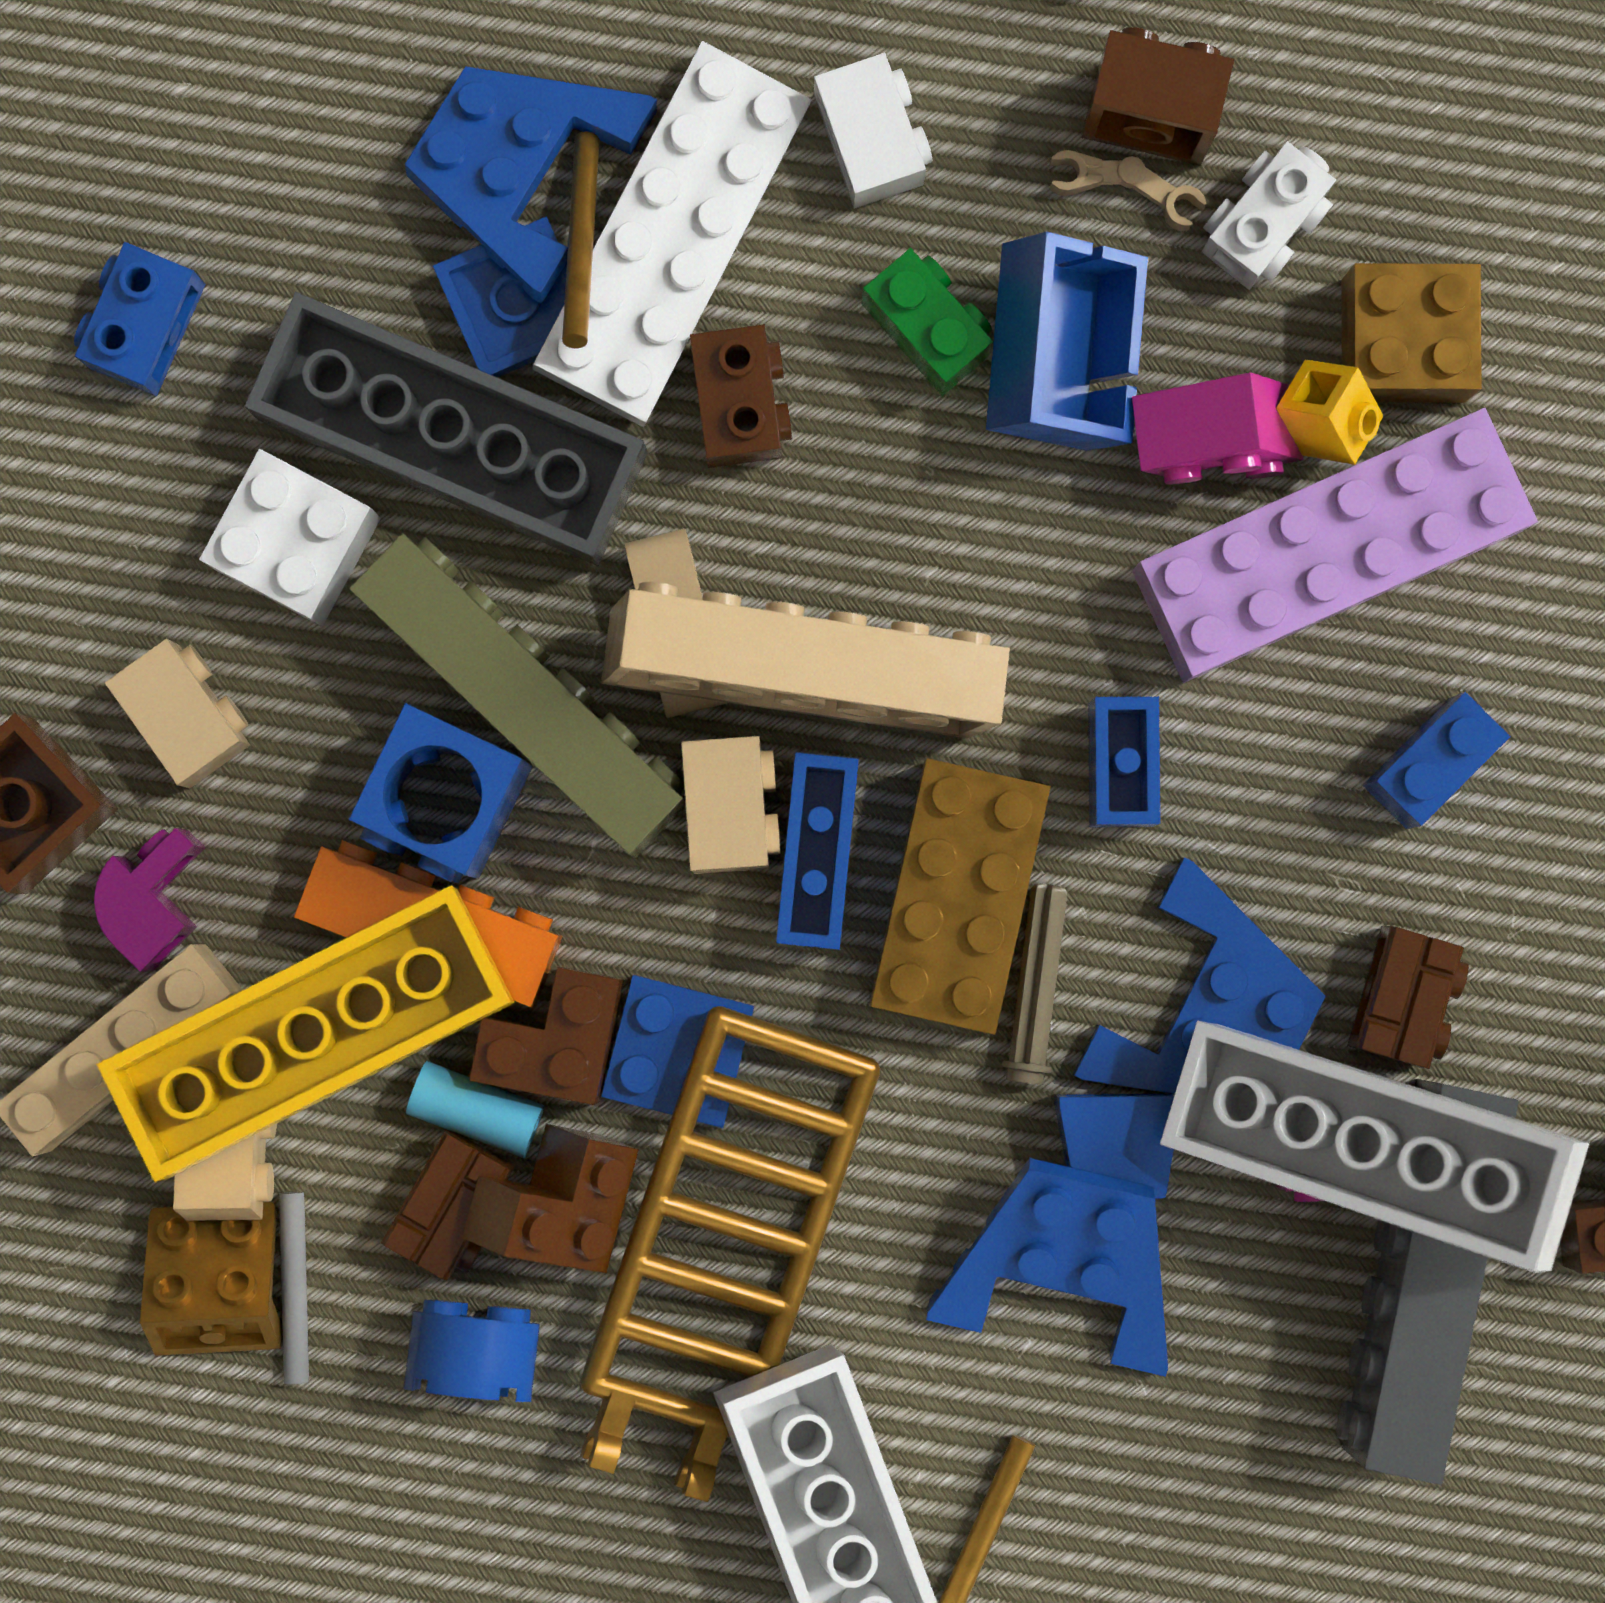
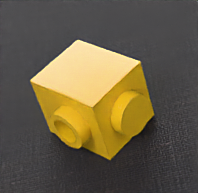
[1276,360,1383,465]

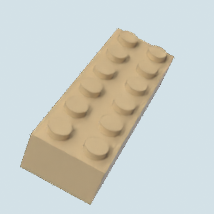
[601,582,1010,738]

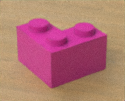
[1132,372,1304,485]

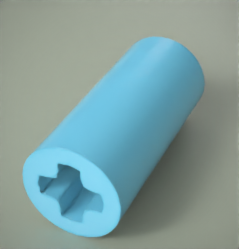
[406,1061,545,1158]

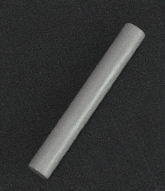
[279,1192,309,1384]

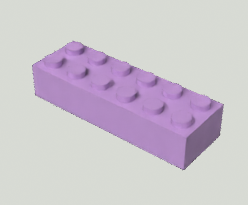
[1132,408,1538,683]

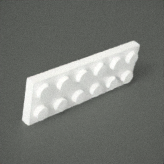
[532,41,812,428]

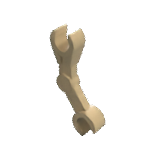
[1050,150,1206,231]

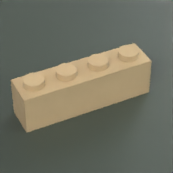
[0,944,243,1156]

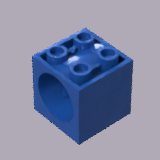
[349,703,533,884]

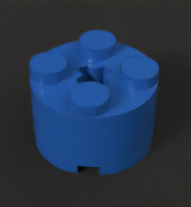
[403,1299,540,1402]

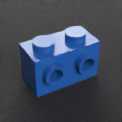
[74,242,206,397]

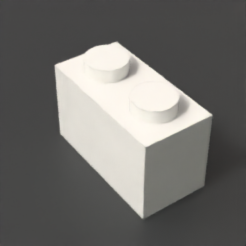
[814,53,933,209]

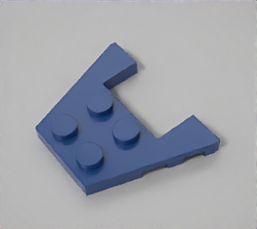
[405,66,657,303]
[1072,857,1326,1094]
[926,1158,1168,1377]

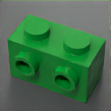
[862,247,993,396]

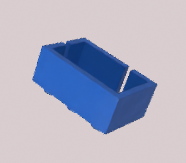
[986,232,1148,451]

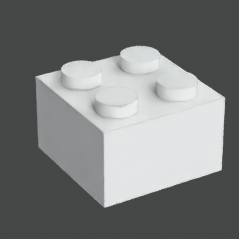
[199,449,381,627]

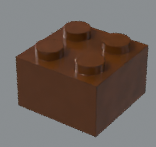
[1081,27,1235,166]
[0,713,118,895]

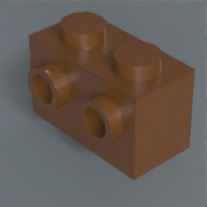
[690,324,792,468]

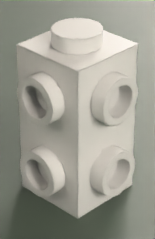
[1202,141,1336,290]

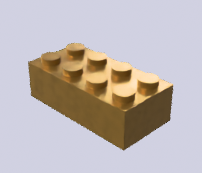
[869,758,1051,1035]

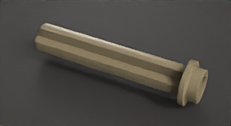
[1001,884,1067,1085]

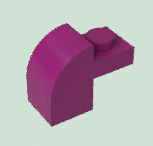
[94,828,206,972]

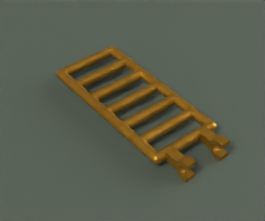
[580,1006,880,1502]

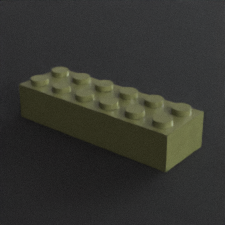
[349,533,686,859]

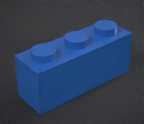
[776,752,859,950]

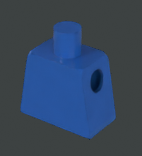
[1054,1093,1175,1199]

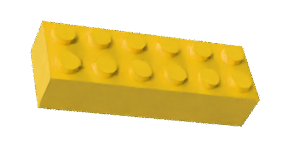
[96,885,514,1182]

